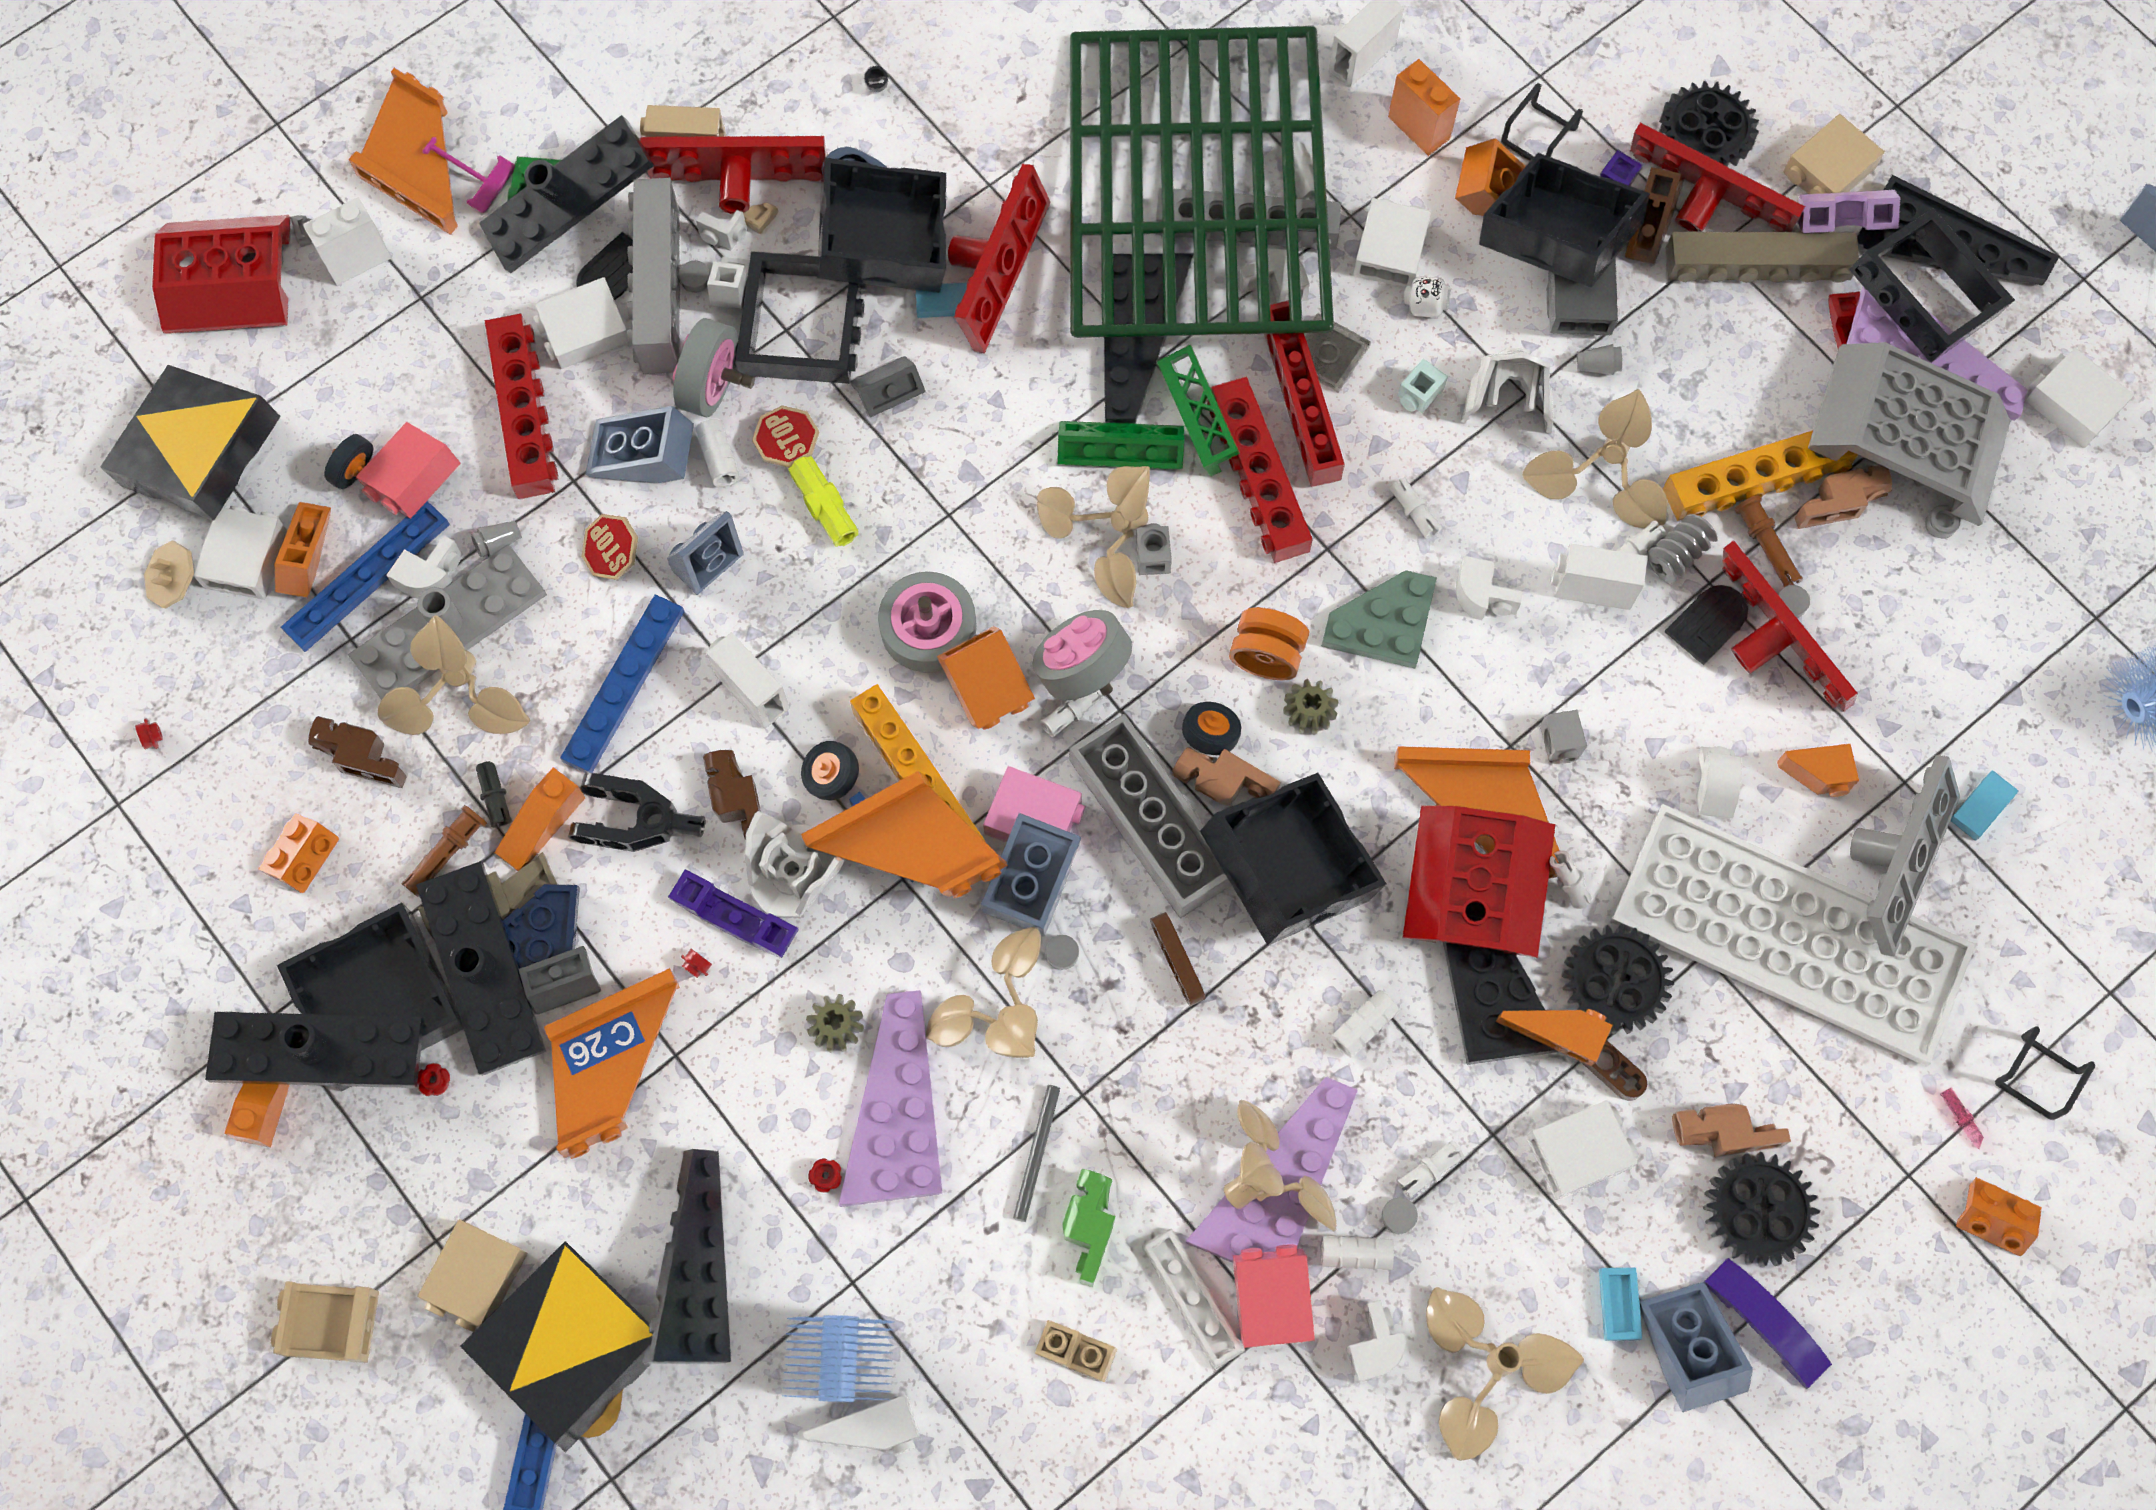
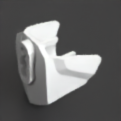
[1461,348,1553,433]
[744,811,845,918]

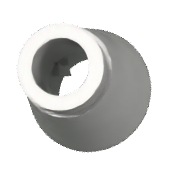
[1577,344,1622,375]
[471,521,522,557]

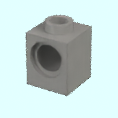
[1136,523,1172,575]
[1540,709,1587,764]

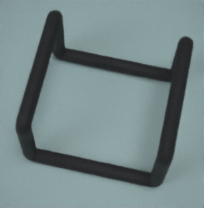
[1501,83,1583,161]
[1995,1026,2096,1120]

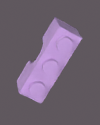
[1798,190,1900,233]

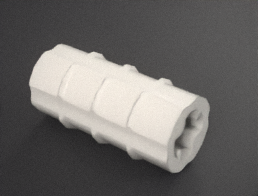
[1280,142,1315,200]
[695,419,740,487]
[1330,990,1400,1058]
[1320,1236,1394,1270]

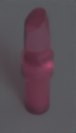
[1940,1087,1984,1150]

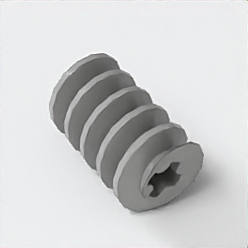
[1648,514,1718,584]

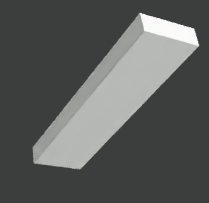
[1142,1228,1245,1370]

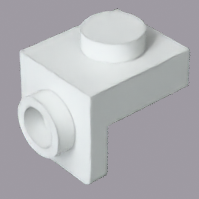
[696,210,747,251]

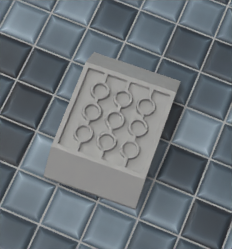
[1808,342,2010,526]

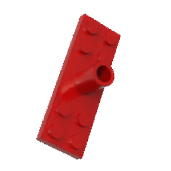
[1630,122,1805,232]
[640,136,828,214]
[948,163,1051,353]
[1722,540,1858,712]

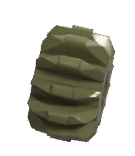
[1283,678,1339,735]
[806,994,864,1053]

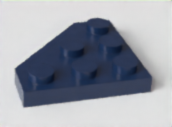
[471,884,580,971]

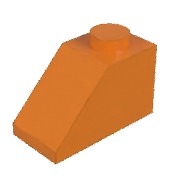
[1777,743,1859,797]

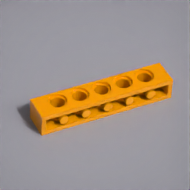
[1662,430,1858,521]
[850,684,985,841]

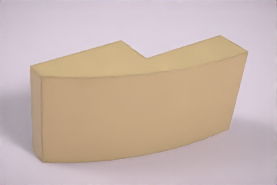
[1035,1320,1117,1383]

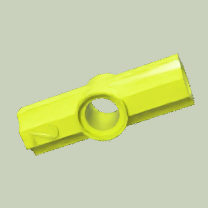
[788,456,859,547]

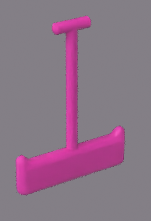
[423,137,515,213]

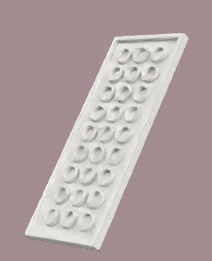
[1610,804,1976,1066]

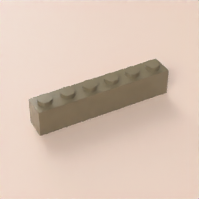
[1665,232,1859,283]

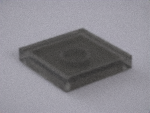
[1304,313,1371,393]

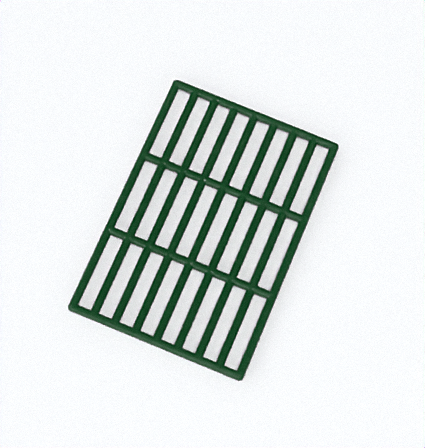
[1070,26,1334,338]

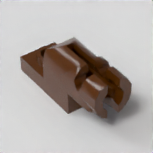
[308,716,407,789]
[703,750,761,840]

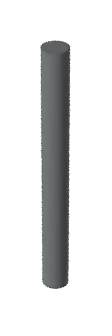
[1013,1085,1061,1222]

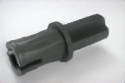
[476,761,512,828]

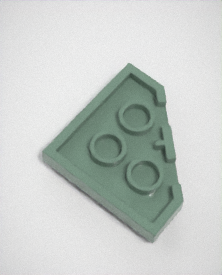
[1321,570,1437,669]

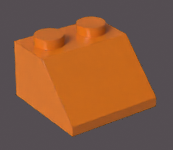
[1455,138,1526,216]

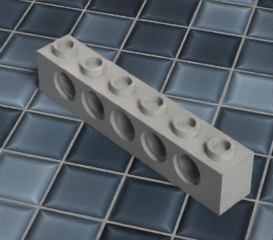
[1155,187,1341,250]

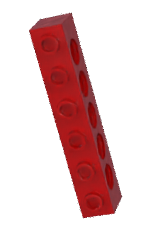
[1264,300,1345,487]
[484,313,559,500]
[1207,376,1313,563]

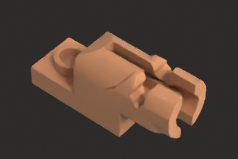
[1795,465,1892,529]
[1172,747,1281,806]
[1672,1103,1791,1157]

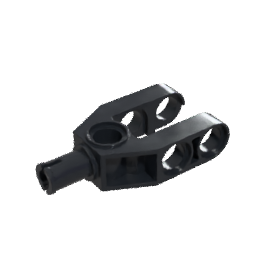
[568,773,706,852]

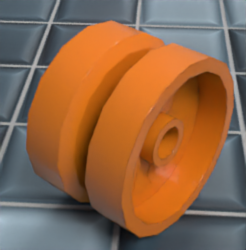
[1229,607,1310,681]

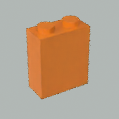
[1388,59,1461,156]
[937,626,1035,730]

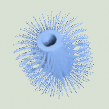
[2102,645,2156,753]
[782,1315,895,1402]

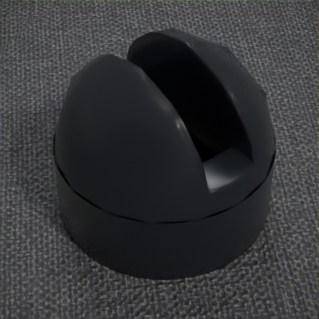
[864,66,888,93]

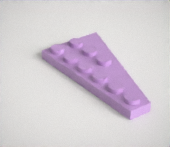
[1847,286,2027,421]
[838,990,943,1207]
[1185,1077,1358,1263]

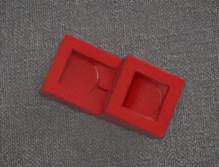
[1828,291,1860,349]

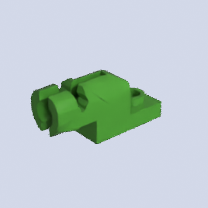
[1062,1169,1116,1288]

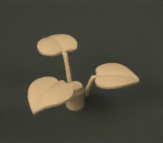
[1522,389,1668,529]
[1037,466,1150,608]
[378,615,530,735]
[926,927,1041,1058]
[1224,1099,1337,1232]
[1426,1287,1584,1461]

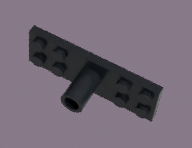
[479,115,655,273]
[416,861,547,1076]
[205,1012,425,1088]

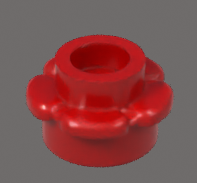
[135,718,163,750]
[681,948,712,978]
[417,1063,450,1096]
[808,1158,842,1193]

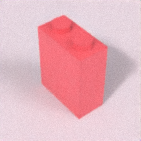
[356,422,461,519]
[1233,1244,1315,1348]

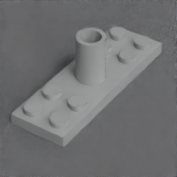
[348,544,547,700]
[1850,755,1960,957]

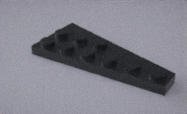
[1857,175,2060,286]
[1104,253,1194,424]
[1443,902,1559,1065]
[642,1149,731,1364]

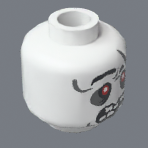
[1404,276,1450,318]

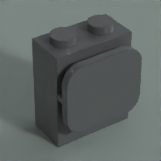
[1546,258,1618,336]

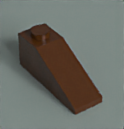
[1625,167,1684,265]

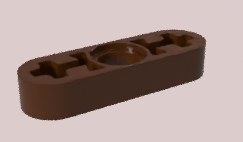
[1150,912,1206,1006]
[1581,1039,1647,1101]

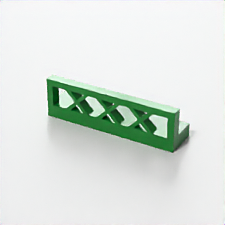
[1157,344,1240,477]
[1057,421,1184,469]

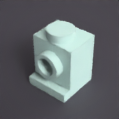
[1398,358,1448,413]

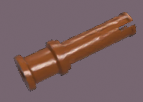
[1734,495,1803,587]
[401,805,487,897]

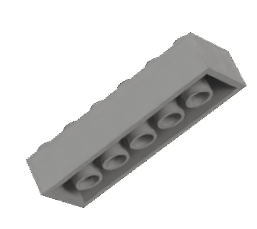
[627,178,680,374]
[1069,714,1232,919]

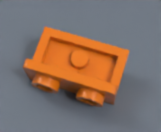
[258,813,339,893]
[1956,1177,2042,1256]

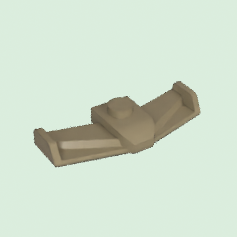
[418,852,557,939]

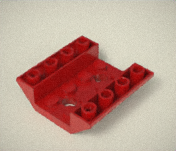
[152,215,291,334]
[1402,805,1556,958]

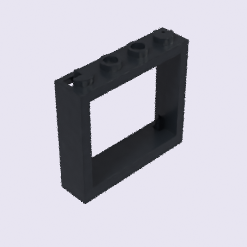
[1849,208,2015,363]
[735,251,867,384]

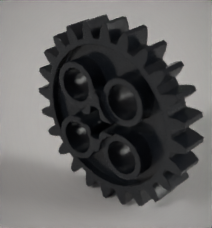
[1659,80,1759,167]
[1561,924,1674,1035]
[1703,1152,1820,1268]

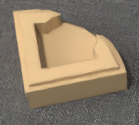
[743,203,779,234]

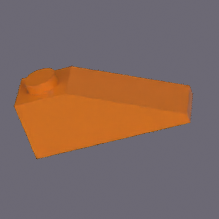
[274,502,331,598]
[494,767,585,871]
[1496,1009,1613,1066]
[224,1083,290,1148]

